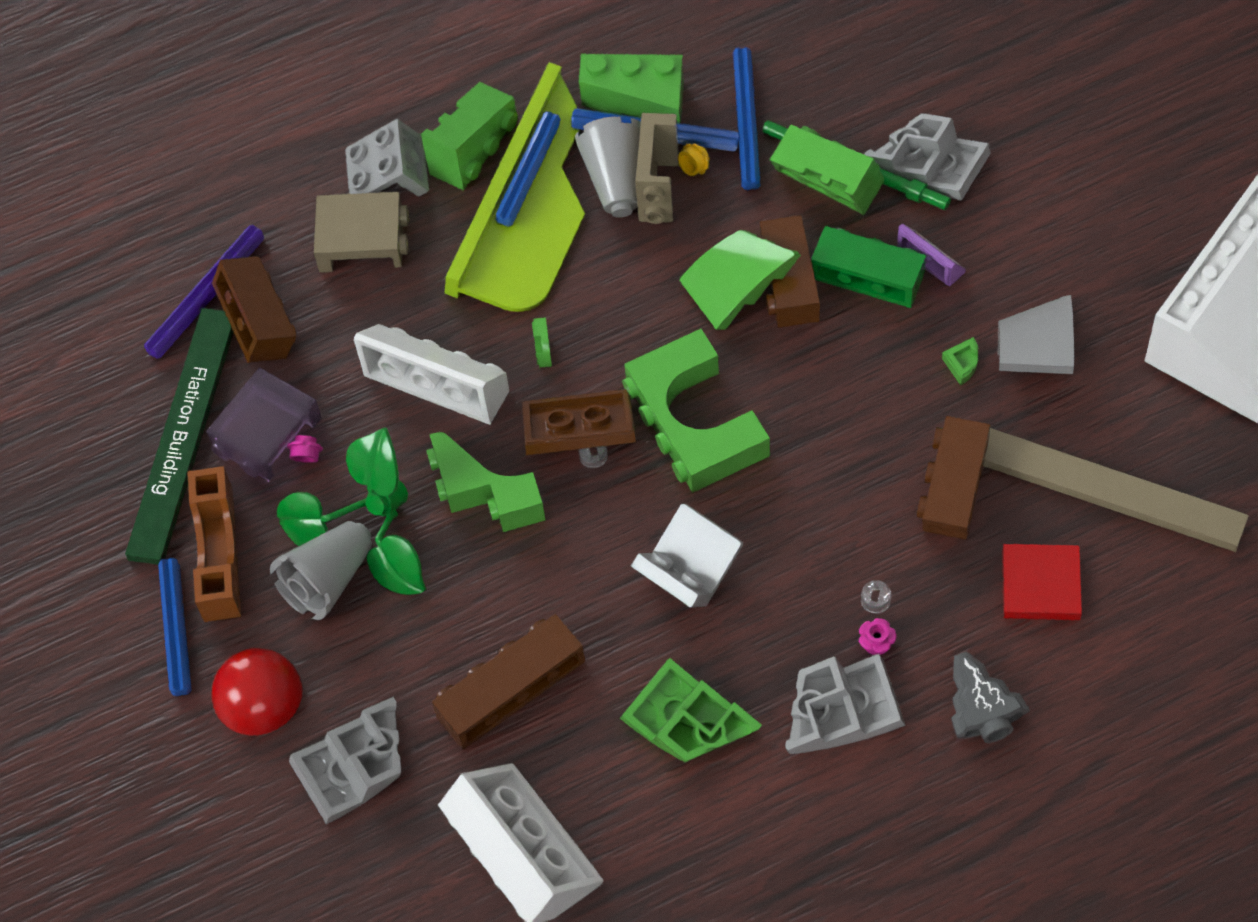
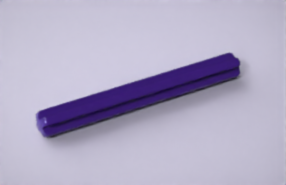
[144,225,264,359]

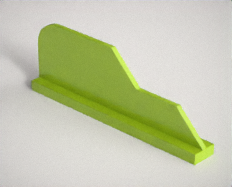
[445,62,585,312]

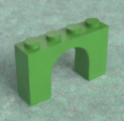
[622,329,770,493]

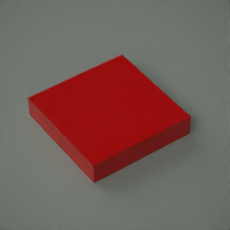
[1002,544,1082,620]

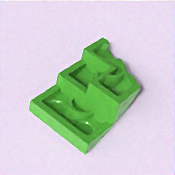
[679,230,801,330]
[620,658,762,762]

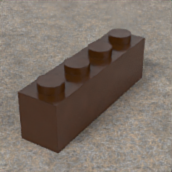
[432,613,586,750]

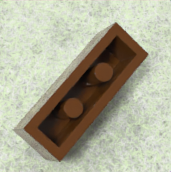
[757,215,820,328]
[212,256,296,363]
[917,416,990,540]

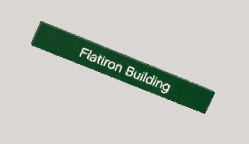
[125,308,234,565]

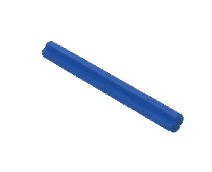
[733,47,760,190]
[571,108,739,151]

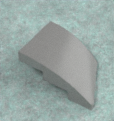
[864,113,991,201]
[997,295,1074,374]
[785,654,905,754]
[289,697,401,824]

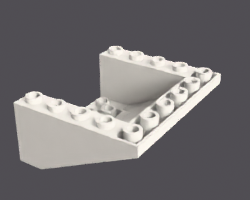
[1145,175,1258,423]

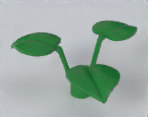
[277,428,427,595]

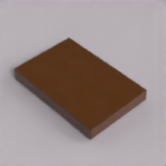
[522,389,636,455]

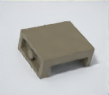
[635,113,679,224]
[314,192,409,272]

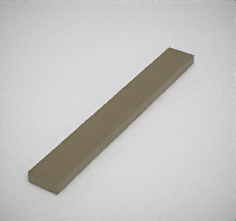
[983,428,1249,552]

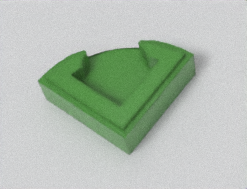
[532,317,552,368]
[942,337,978,385]

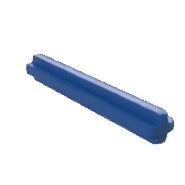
[495,111,560,227]
[158,558,191,696]

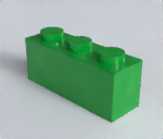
[811,226,926,308]

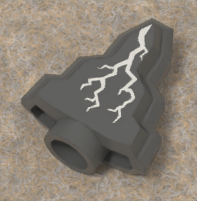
[951,651,1030,743]

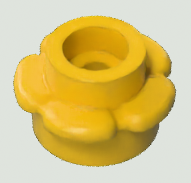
[678,143,709,176]

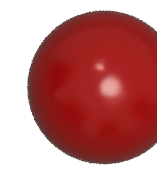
[211,648,303,736]

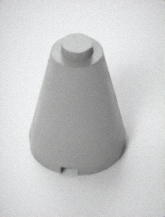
[575,116,641,218]
[270,521,372,620]

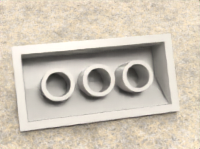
[354,324,509,425]
[438,763,604,922]

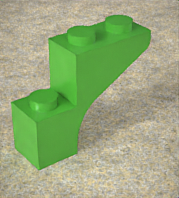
[426,432,546,532]

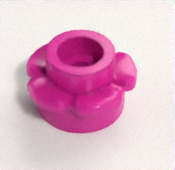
[287,435,323,463]
[859,618,896,655]

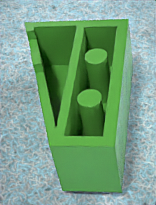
[579,54,684,123]
[421,82,518,190]
[770,125,885,215]

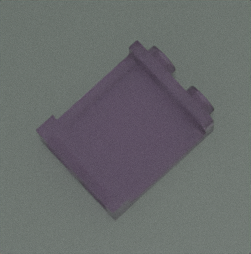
[207,368,322,481]

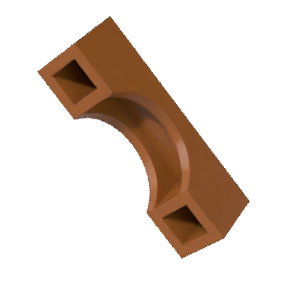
[187,466,241,622]

